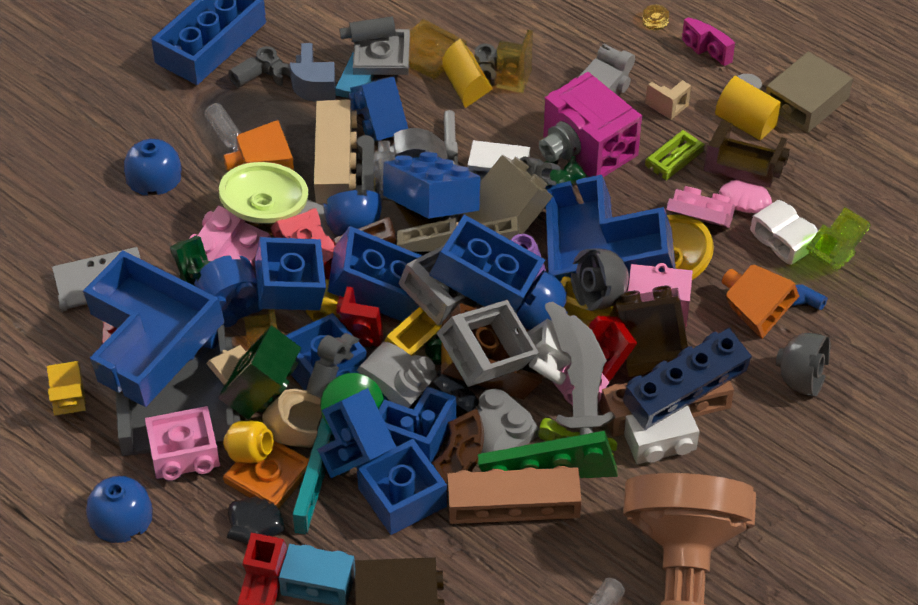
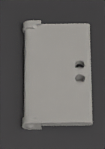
[52,247,140,312]

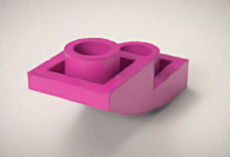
[682,17,735,66]

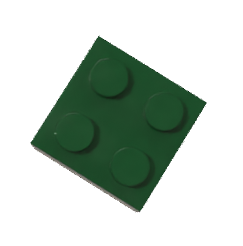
[218,325,301,420]

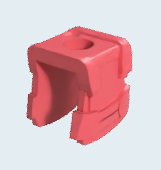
[271,208,335,263]

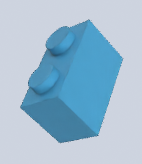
[279,544,355,605]

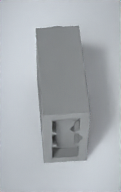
[398,245,479,326]
[437,300,539,387]

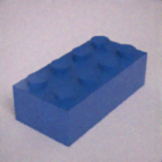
[151,0,266,85]

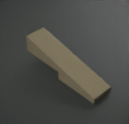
[397,216,521,252]

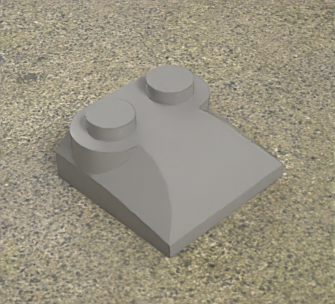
[357,342,436,408]
[449,389,539,453]

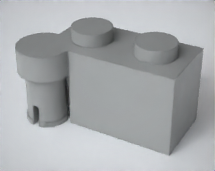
[580,43,635,95]

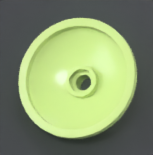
[219,162,308,224]

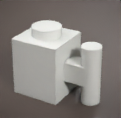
[527,319,571,385]

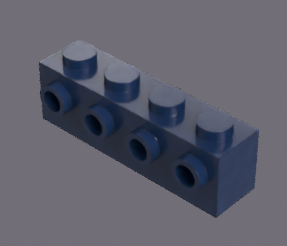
[623,328,752,430]

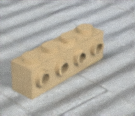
[314,100,357,204]

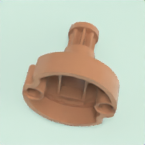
[623,473,756,605]

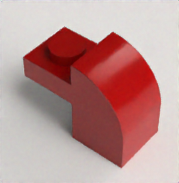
[237,532,287,605]

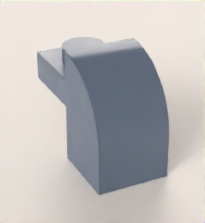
[290,43,336,102]

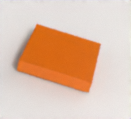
[223,441,309,509]

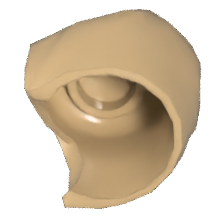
[262,389,322,448]

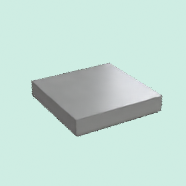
[353,29,410,75]

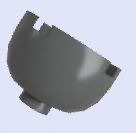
[571,248,629,311]
[776,333,831,396]

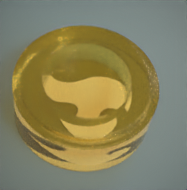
[642,5,669,30]

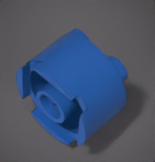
[194,255,262,327]

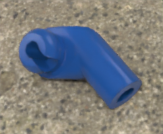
[792,284,828,310]

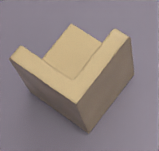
[645,80,691,120]

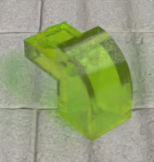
[806,207,871,270]

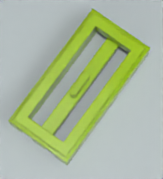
[645,130,705,181]

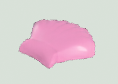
[719,179,772,213]

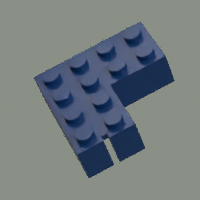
[545,175,675,285]
[83,250,225,407]

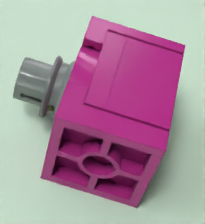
[539,72,642,177]

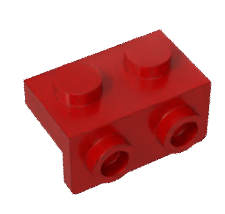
[336,286,384,347]
[589,316,637,382]

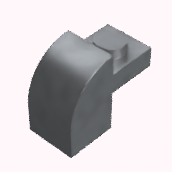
[379,128,447,175]

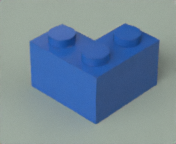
[348,77,408,141]
[379,387,456,463]
[317,388,396,478]

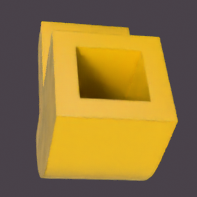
[46,361,86,416]

